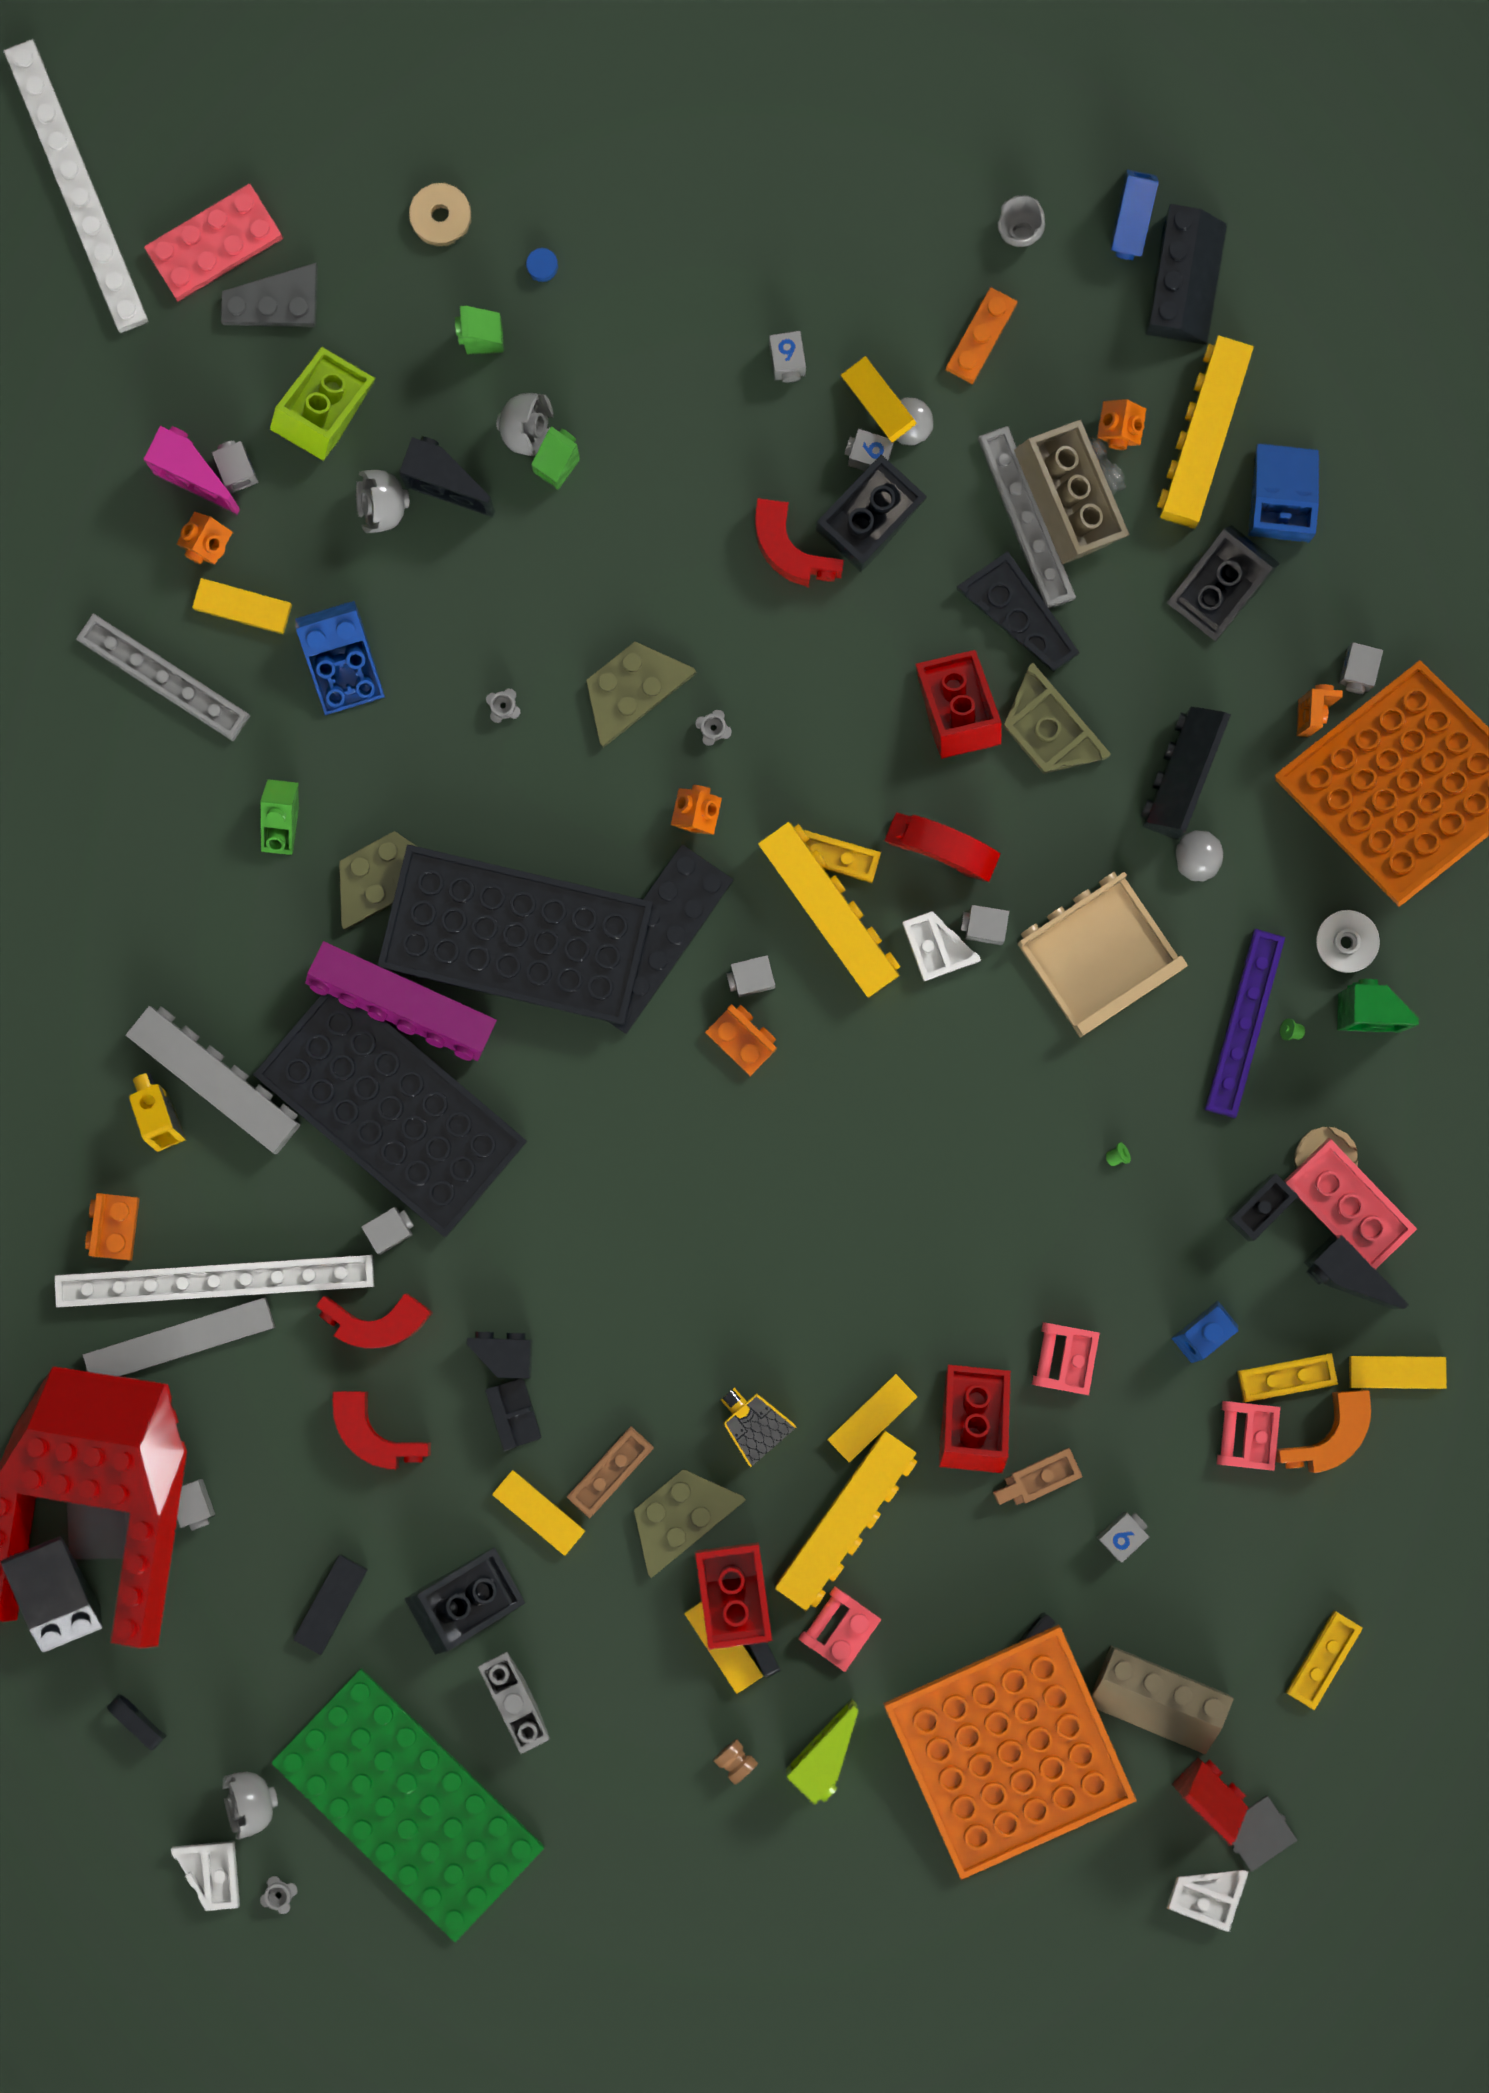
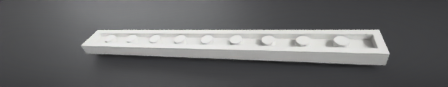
[4,39,149,333]
[55,1255,374,1307]

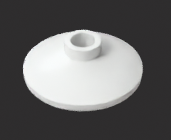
[1316,910,1380,973]

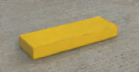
[841,356,917,443]
[192,578,292,635]
[804,830,881,883]
[1237,1353,1338,1403]
[1349,1356,1447,1389]
[827,1374,918,1463]
[492,1470,586,1556]
[684,1601,763,1694]
[1285,1611,1363,1710]

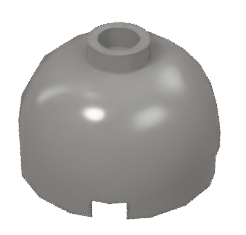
[497,393,553,456]
[356,470,409,533]
[222,1772,278,1840]

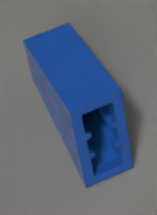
[1111,170,1159,260]

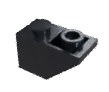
[467,1332,533,1378]

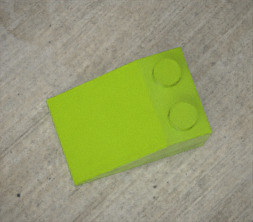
[270,347,375,461]
[786,1699,858,1804]

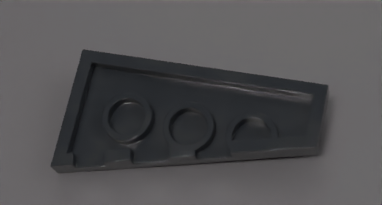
[956,551,1080,672]

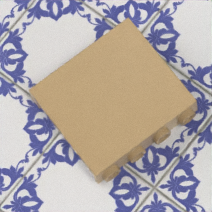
[1018,872,1188,1038]

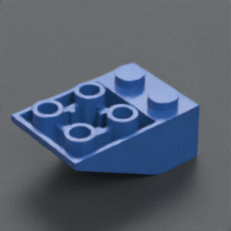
[1248,444,1319,542]
[295,601,385,715]

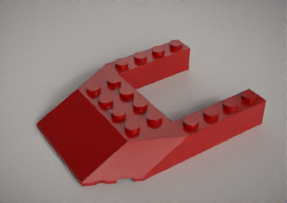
[0,1366,187,1648]

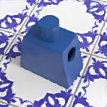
[1171,1301,1239,1363]

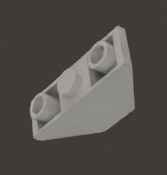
[478,1652,550,1754]

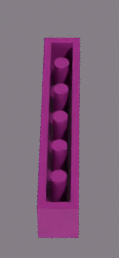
[305,941,497,1062]

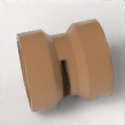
[713,1739,758,1785]

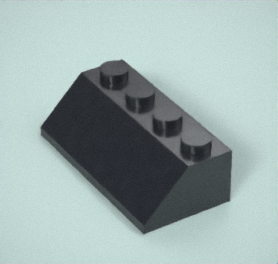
[1146,204,1227,345]
[1141,706,1231,840]

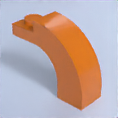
[1276,1390,1371,1473]

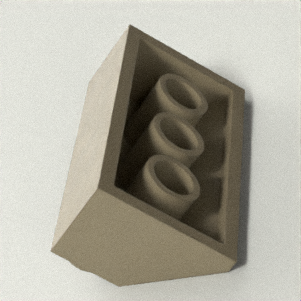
[1014,419,1129,564]
[1091,1645,1234,1755]

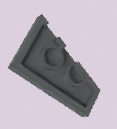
[221,263,317,327]

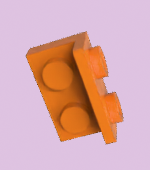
[1297,684,1343,737]
[705,1004,777,1077]
[85,1193,140,1261]

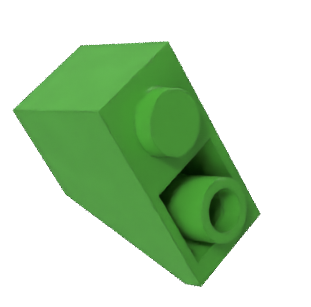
[455,306,504,354]
[531,426,580,490]
[260,779,299,855]

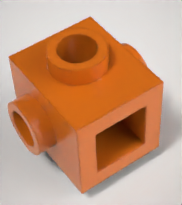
[1097,399,1146,450]
[176,512,233,565]
[671,785,722,835]

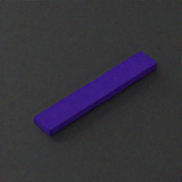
[1205,929,1285,1119]

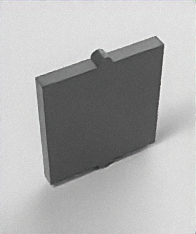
[1233,1795,1298,1872]

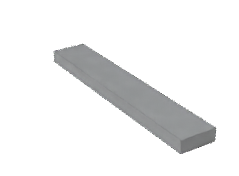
[978,426,1076,609]
[76,613,250,742]
[83,1297,275,1376]

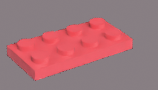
[144,183,283,302]
[1284,1138,1417,1270]

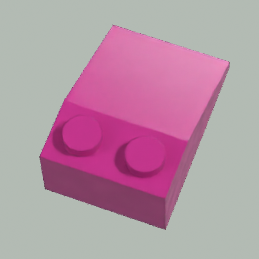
[144,426,240,514]

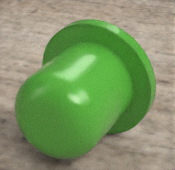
[1280,1018,1305,1040]
[1106,1143,1131,1166]

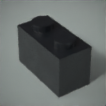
[1226,1174,1298,1242]

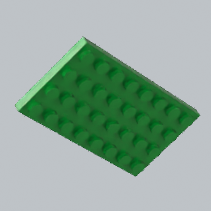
[271,1668,545,1942]

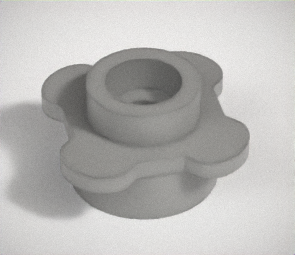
[486,689,520,723]
[696,710,732,746]
[260,1876,297,1914]

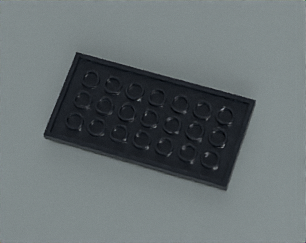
[378,844,653,1025]
[253,994,528,1238]

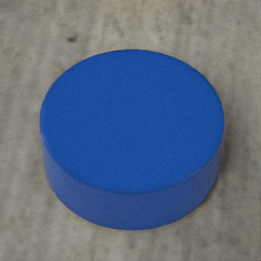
[527,248,558,282]

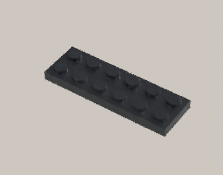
[609,844,734,1035]

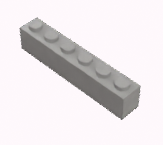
[126,1006,301,1154]

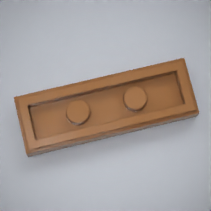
[567,1426,654,1518]

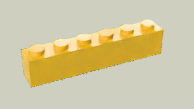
[1157,335,1254,529]
[758,822,901,998]
[775,1430,918,1611]

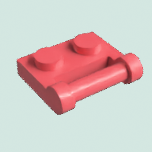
[1032,1322,1100,1395]
[1216,1401,1281,1471]
[798,1586,882,1672]

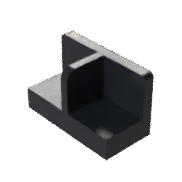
[485,1378,541,1451]

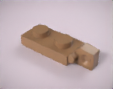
[993,1448,1083,1505]

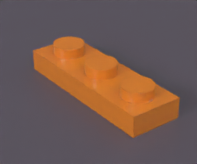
[946,287,1018,385]

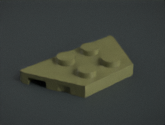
[586,642,697,748]
[1003,663,1111,774]
[339,831,416,931]
[634,1469,746,1578]

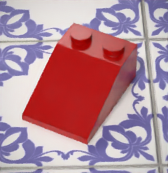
[915,650,1002,759]
[939,1365,1011,1473]
[695,1542,772,1650]
[1171,1757,1249,1845]

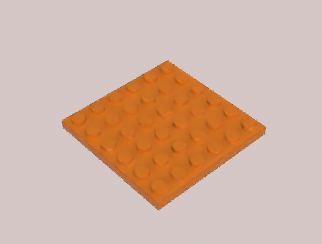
[1275,660,1489,907]
[883,1625,1136,1880]

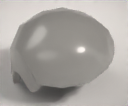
[998,195,1045,247]
[896,397,933,446]
[1176,830,1223,881]

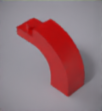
[755,498,844,587]
[884,812,1001,882]
[316,1293,433,1348]
[333,1391,431,1469]

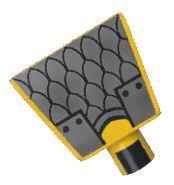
[129,1073,186,1152]
[721,1387,796,1467]

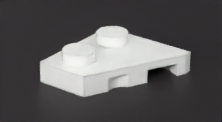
[902,911,981,982]
[171,1841,240,1911]
[1166,1870,1248,1932]

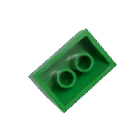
[1337,979,1419,1032]

